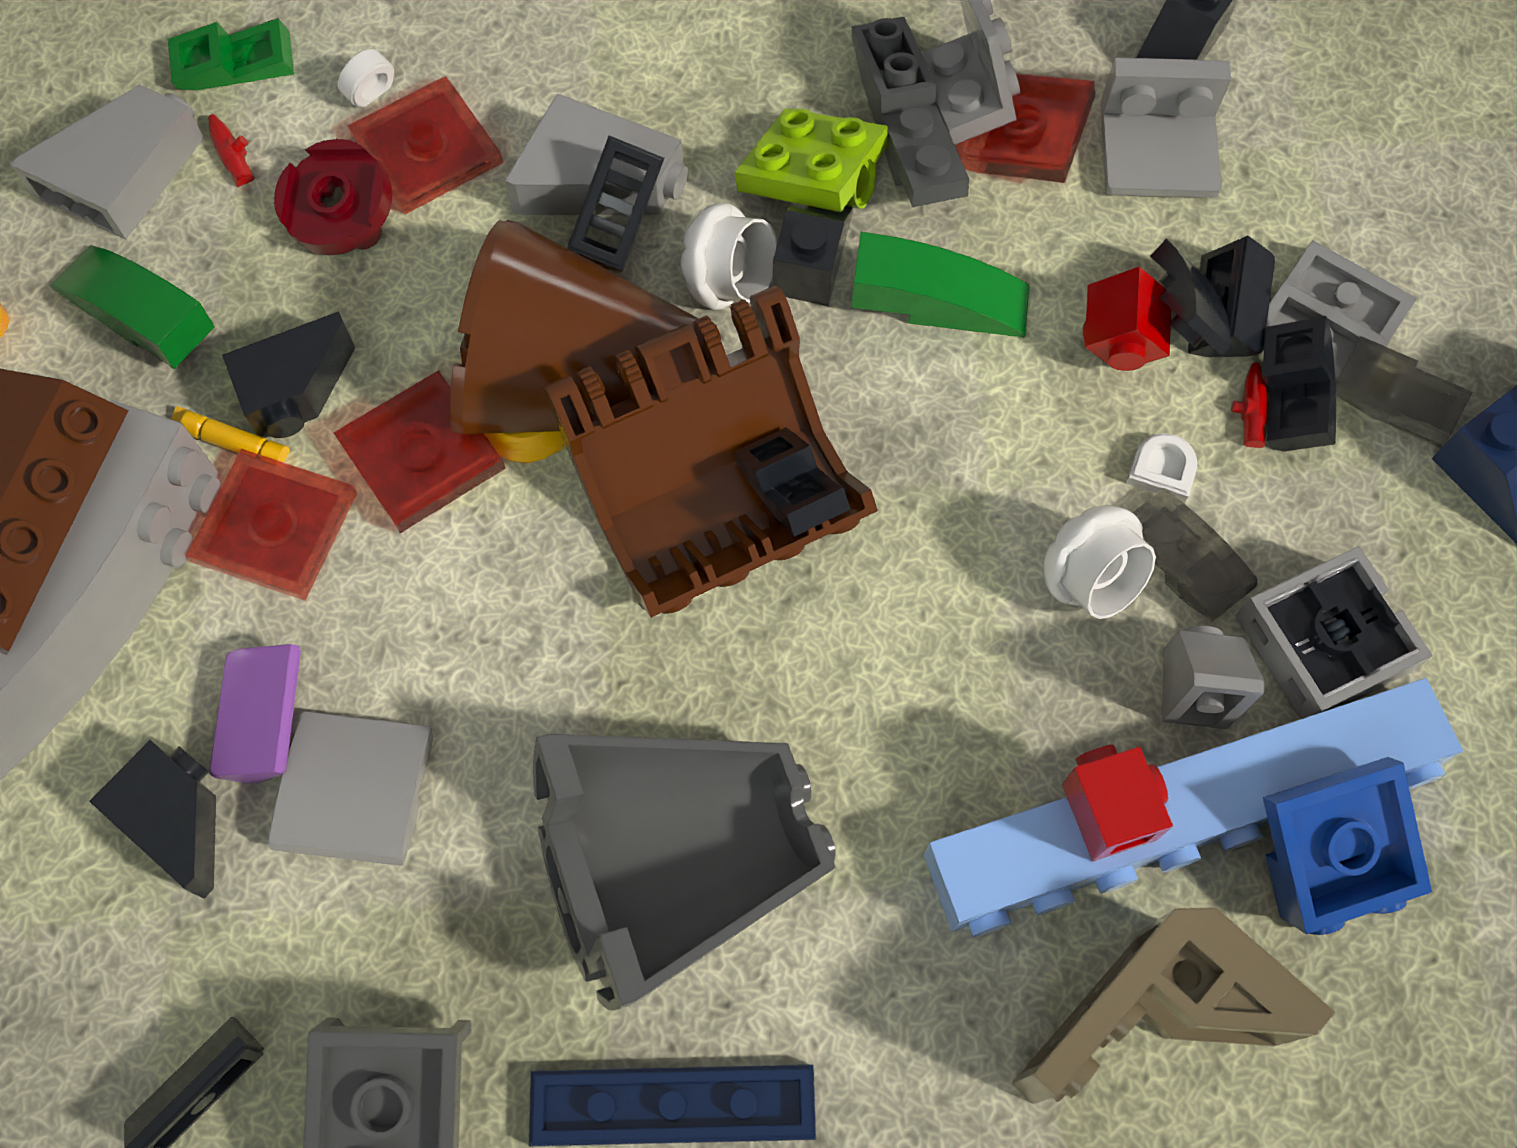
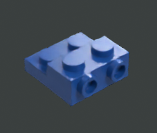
[1262,757,1432,935]

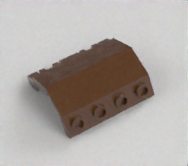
[543,285,878,618]
[0,368,129,655]

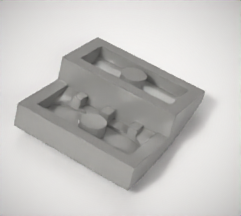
[1267,240,1417,393]
[268,711,433,866]

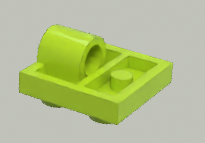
[734,108,889,212]

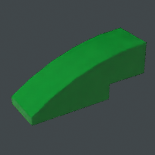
[851,231,1030,338]
[50,245,215,369]

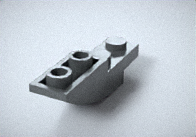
[851,16,970,208]

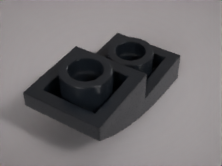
[1150,239,1231,355]

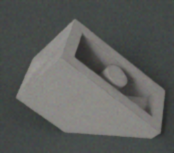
[1162,626,1264,729]

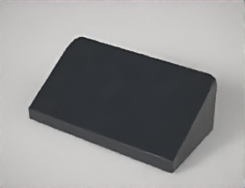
[1188,235,1275,357]
[124,1016,264,1148]

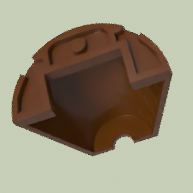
[450,220,717,434]

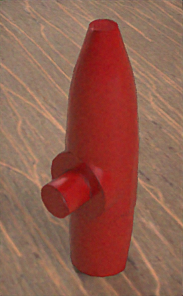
[208,114,255,187]
[1231,362,1268,448]

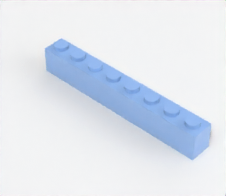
[923,678,1463,937]

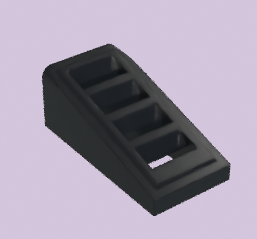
[567,135,665,271]

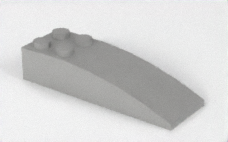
[0,400,221,780]

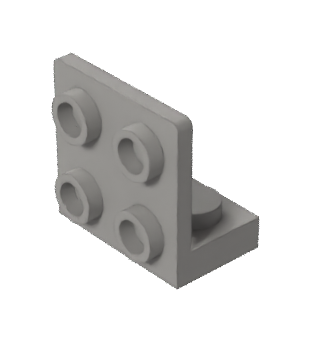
[922,0,1020,145]
[1100,58,1231,198]

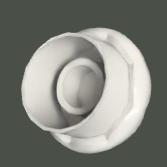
[681,203,777,310]
[1044,505,1156,619]

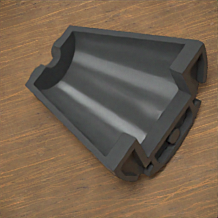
[533,734,836,1011]

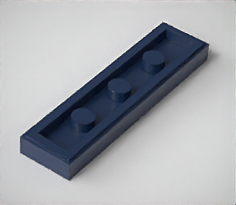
[529,1065,816,1147]

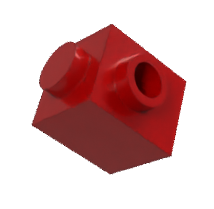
[1082,266,1171,371]
[1062,745,1173,862]

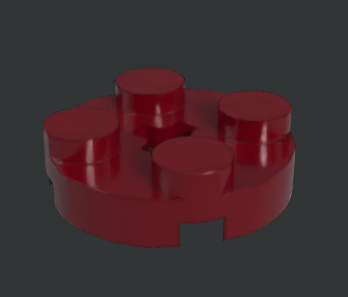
[274,139,393,255]

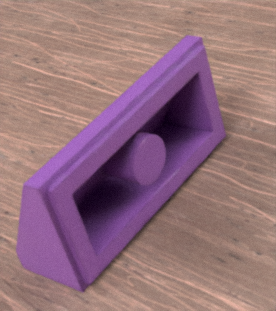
[209,644,301,784]

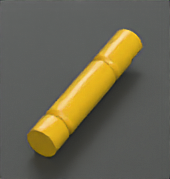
[171,406,290,469]

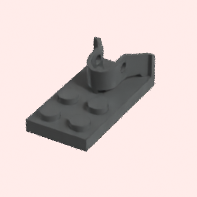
[303,1018,471,1148]

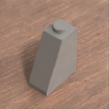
[10,85,204,239]
[505,93,688,215]

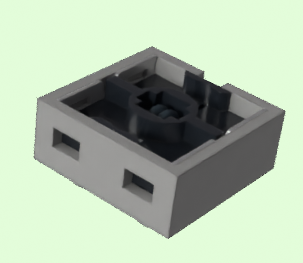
[1235,546,1433,719]

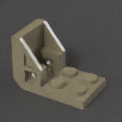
[1011,908,1335,1104]

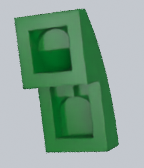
[168,18,295,90]

